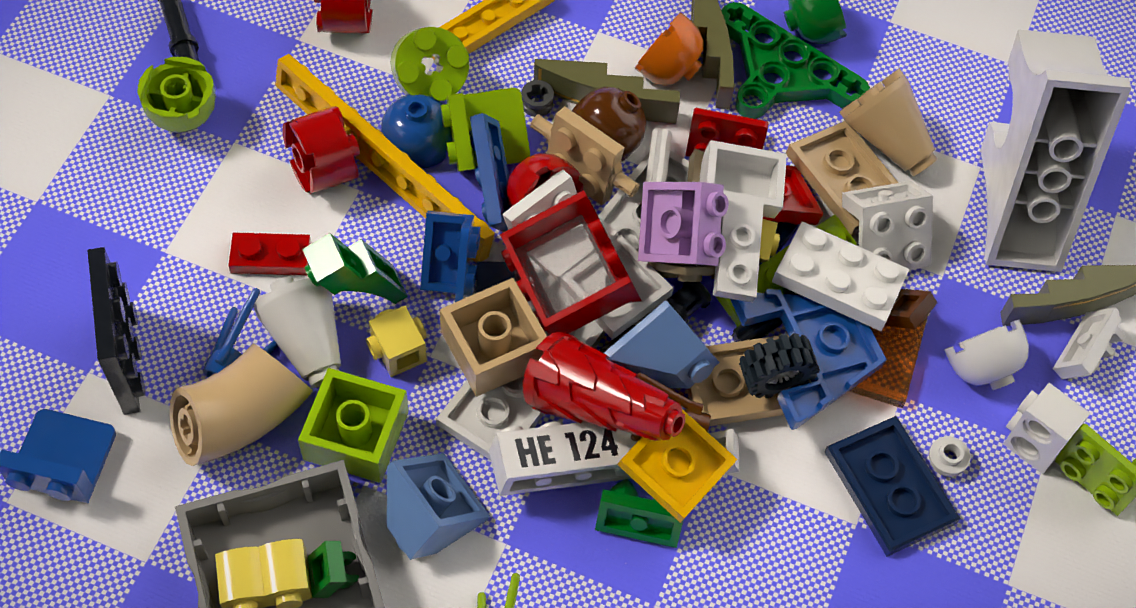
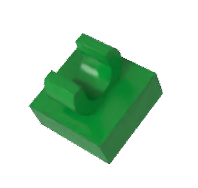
[307,541,359,598]

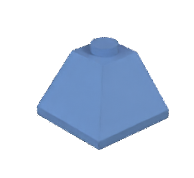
[604,300,720,389]
[387,453,490,560]

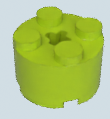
[390,27,469,101]

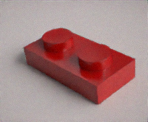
[228,232,312,276]

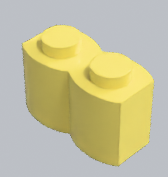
[215,539,312,608]

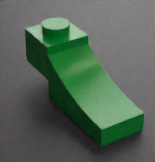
[302,233,408,304]

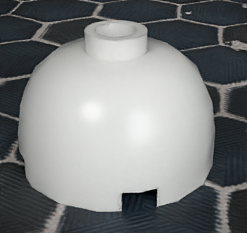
[944,319,1029,390]

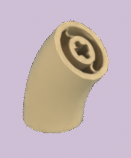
[169,343,313,466]

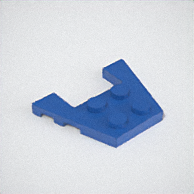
[730,289,887,430]

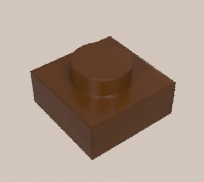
[885,289,937,329]

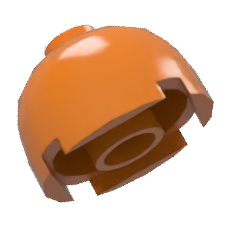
[634,12,704,86]

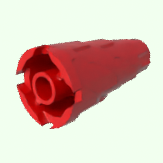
[523,332,685,441]

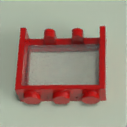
[500,190,642,335]

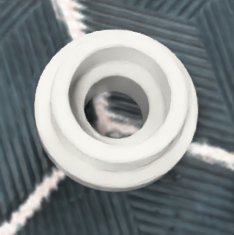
[929,436,971,476]

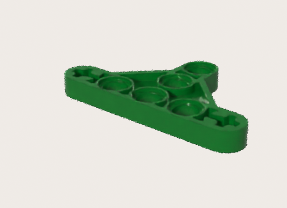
[721,2,870,119]

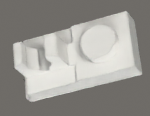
[1053,307,1125,379]

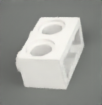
[1003,383,1091,474]

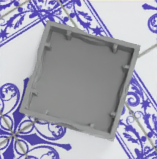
[175,460,385,608]

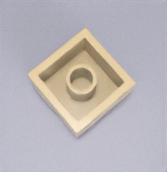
[440,278,547,397]

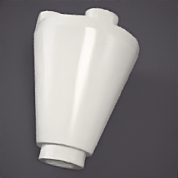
[253,275,341,388]

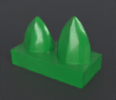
[595,479,683,548]

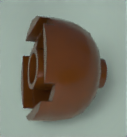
[572,86,647,161]

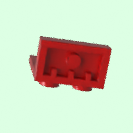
[685,108,769,157]

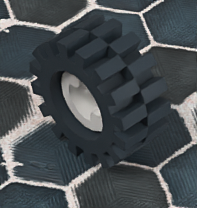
[739,333,820,398]

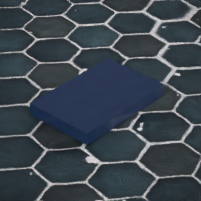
[825,416,961,557]

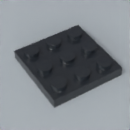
[87,247,145,415]

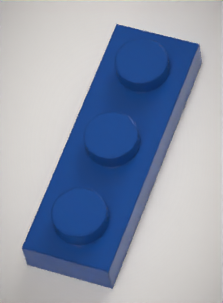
[469,113,511,232]

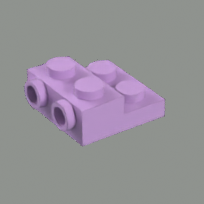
[638,182,729,266]

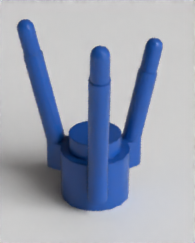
[203,288,278,377]

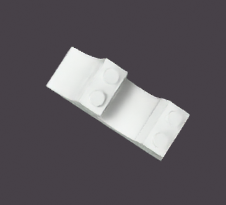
[980,29,1132,272]

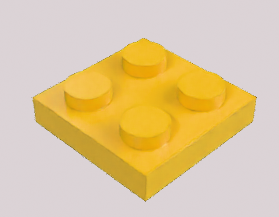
[617,409,738,523]

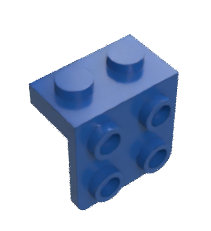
[420,211,481,302]
[0,409,116,504]

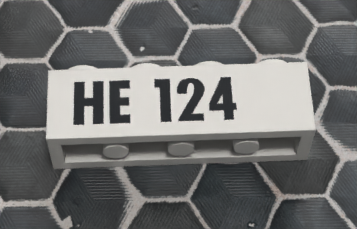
[489,421,638,496]

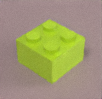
[298,368,409,483]

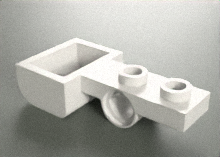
[700,140,787,302]

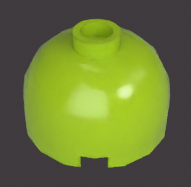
[137,57,216,133]

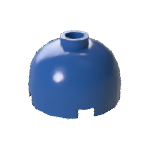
[381,94,453,168]

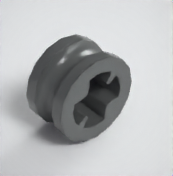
[521,80,554,117]

